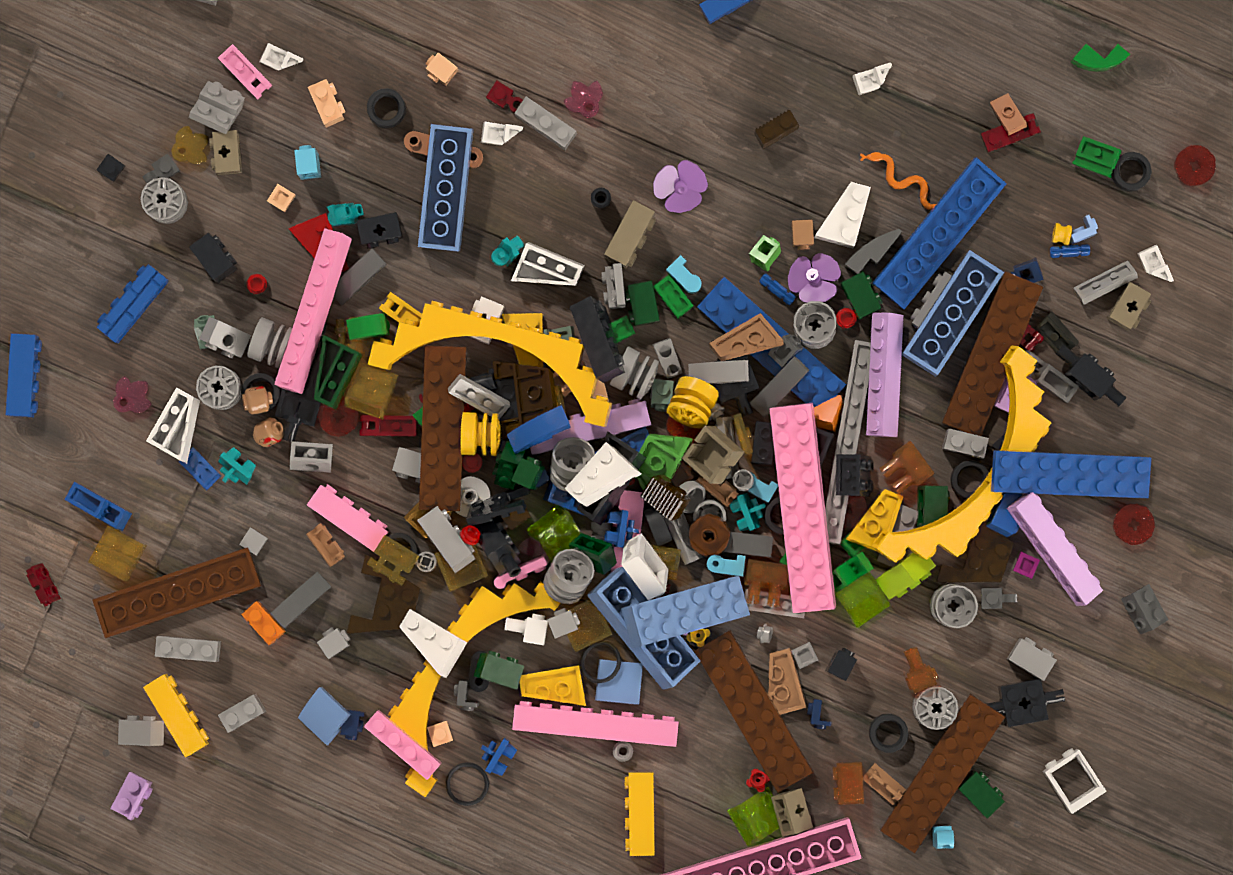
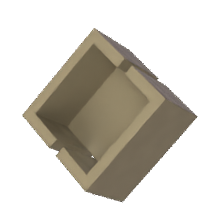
[682,426,744,484]

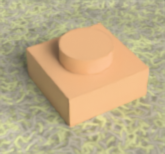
[267,184,296,212]
[427,721,453,747]

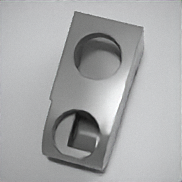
[652,338,682,379]

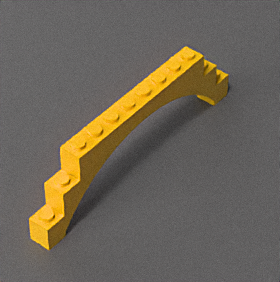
[368,301,612,427]
[871,345,1051,563]
[388,581,560,797]

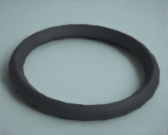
[580,641,621,683]
[446,762,489,806]

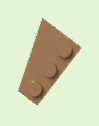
[709,313,784,361]
[768,648,807,715]

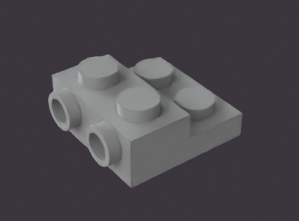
[189,81,245,134]
[601,263,625,309]

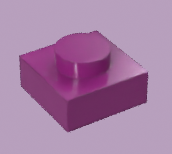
[1012,552,1040,579]

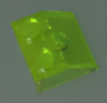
[835,572,891,628]

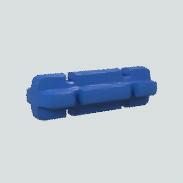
[1050,244,1090,258]
[759,274,796,305]

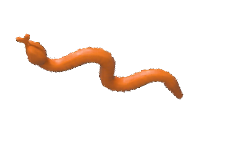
[860,152,936,210]

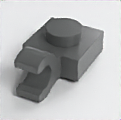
[142,154,180,183]
[981,588,1017,609]

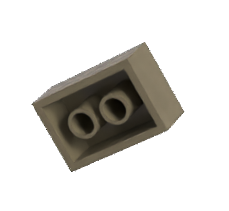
[604,200,656,270]

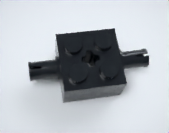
[711,340,759,417]
[1056,345,1127,407]
[473,518,521,577]
[986,678,1065,727]

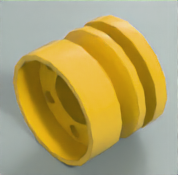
[666,376,719,428]
[461,412,501,456]

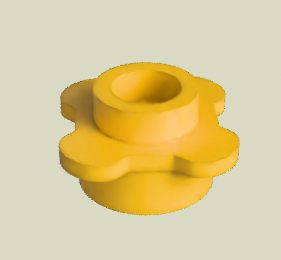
[686,629,710,647]

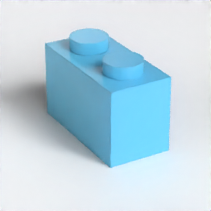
[294,145,321,180]

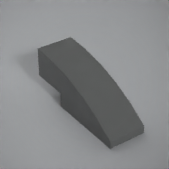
[844,229,902,275]
[334,248,387,306]
[1024,350,1079,403]
[750,356,809,417]
[711,532,773,557]
[270,572,331,628]

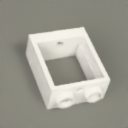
[621,533,668,600]
[1042,748,1107,814]

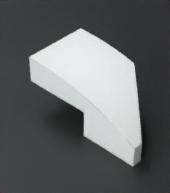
[259,43,303,70]
[852,63,892,95]
[481,122,523,145]
[1137,245,1174,282]

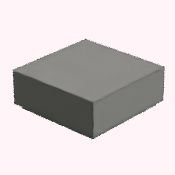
[239,527,268,556]
[791,642,818,669]

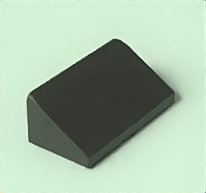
[1034,312,1079,353]

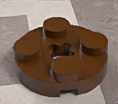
[689,513,730,556]

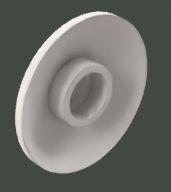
[456,477,490,517]

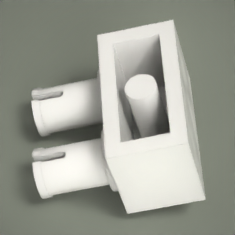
[504,614,548,645]

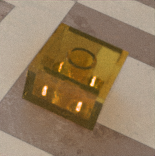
[344,361,398,420]
[88,526,147,581]
[434,545,489,592]
[566,600,612,652]

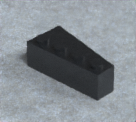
[570,296,625,383]
[577,431,647,525]

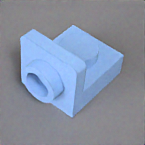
[1070,215,1098,245]

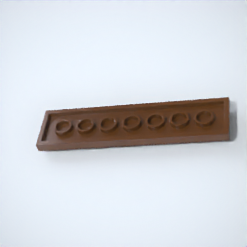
[942,271,1043,436]
[419,346,466,511]
[92,547,261,638]
[695,630,814,793]
[880,694,1005,853]

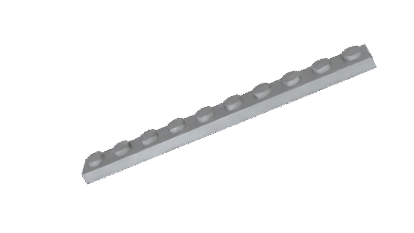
[825,340,871,544]

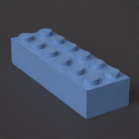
[418,124,474,251]
[902,250,1004,377]
[587,567,700,689]
[621,576,750,648]

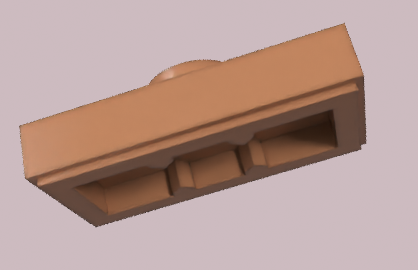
[990,93,1027,135]

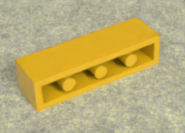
[143,674,209,758]
[625,772,654,856]

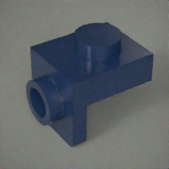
[807,699,832,730]

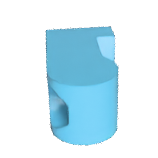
[666,255,702,294]
[747,472,778,503]
[707,555,746,577]
[932,826,954,849]

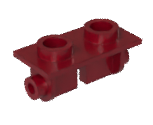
[26,563,61,607]

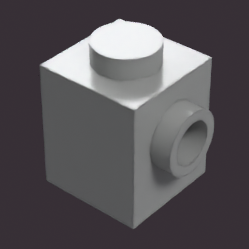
[547,608,580,638]
[317,627,351,659]

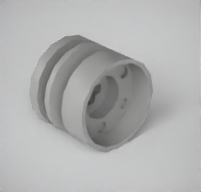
[141,177,188,224]
[794,301,836,349]
[247,317,292,368]
[610,346,659,400]
[196,366,243,410]
[549,437,595,492]
[543,549,595,604]
[929,584,978,628]
[912,685,958,730]

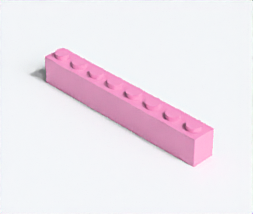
[274,229,352,394]
[512,701,679,747]

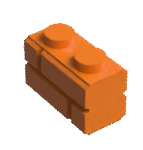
[241,601,286,645]

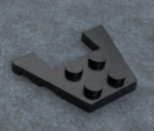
[466,485,531,526]

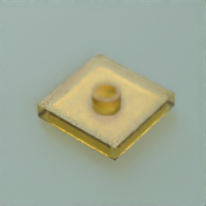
[732,413,753,456]

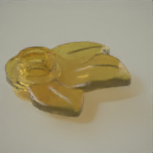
[171,126,208,164]

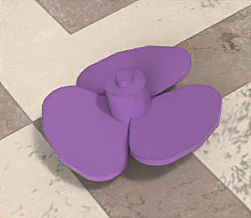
[653,160,708,213]
[788,253,841,303]

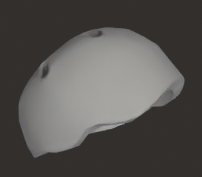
[679,481,706,513]
[693,500,726,533]

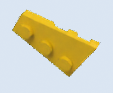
[502,313,543,367]
[846,489,903,552]
[519,665,586,706]

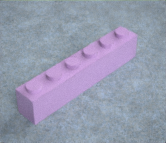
[866,313,903,437]
[530,399,651,455]
[1007,492,1103,606]

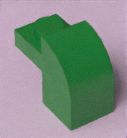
[346,313,390,340]
[832,552,874,592]

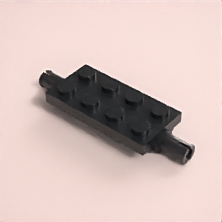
[275,324,328,442]

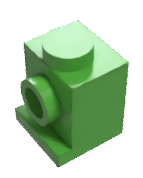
[749,235,781,272]

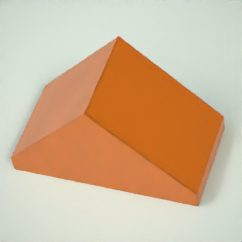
[814,395,844,432]

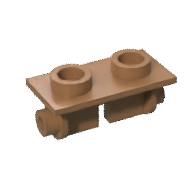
[696,475,739,507]
[306,523,345,567]
[862,763,906,805]

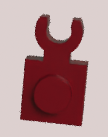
[486,80,523,113]

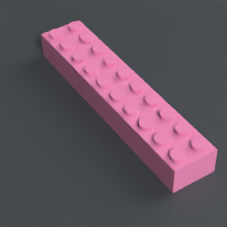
[770,403,836,613]
[661,817,862,875]

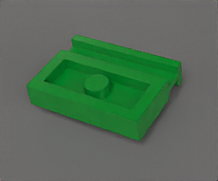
[1072,136,1122,178]

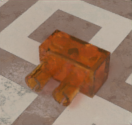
[879,440,935,495]
[744,559,788,607]
[903,647,939,694]
[832,761,864,805]

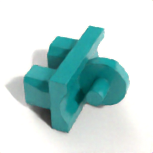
[327,203,364,226]
[491,236,524,267]
[218,447,256,485]
[729,493,766,531]

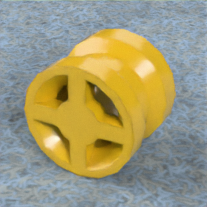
[1052,223,1072,246]

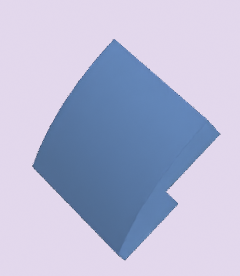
[595,659,643,704]
[298,687,351,745]

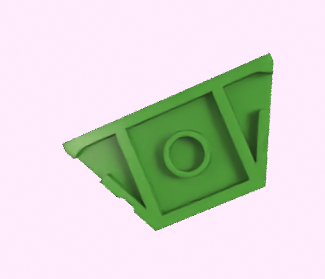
[635,434,693,490]

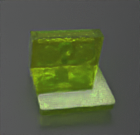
[526,505,581,563]
[727,787,780,846]

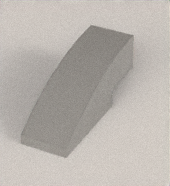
[688,360,749,384]

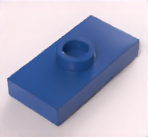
[178,447,221,490]

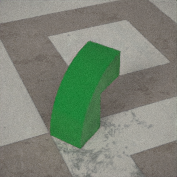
[1071,44,1130,72]

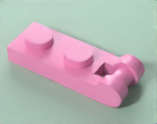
[218,44,272,100]
[494,553,550,589]

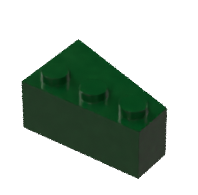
[314,335,363,410]

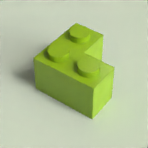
[875,552,936,600]

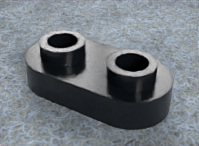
[469,651,490,692]

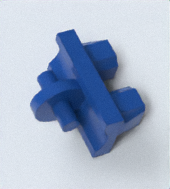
[604,510,639,548]
[481,738,517,776]

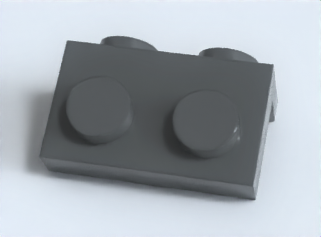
[1121,584,1168,634]
[454,680,479,711]

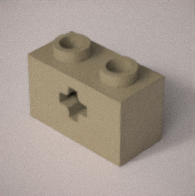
[209,130,242,175]
[1107,282,1151,331]
[771,788,813,837]

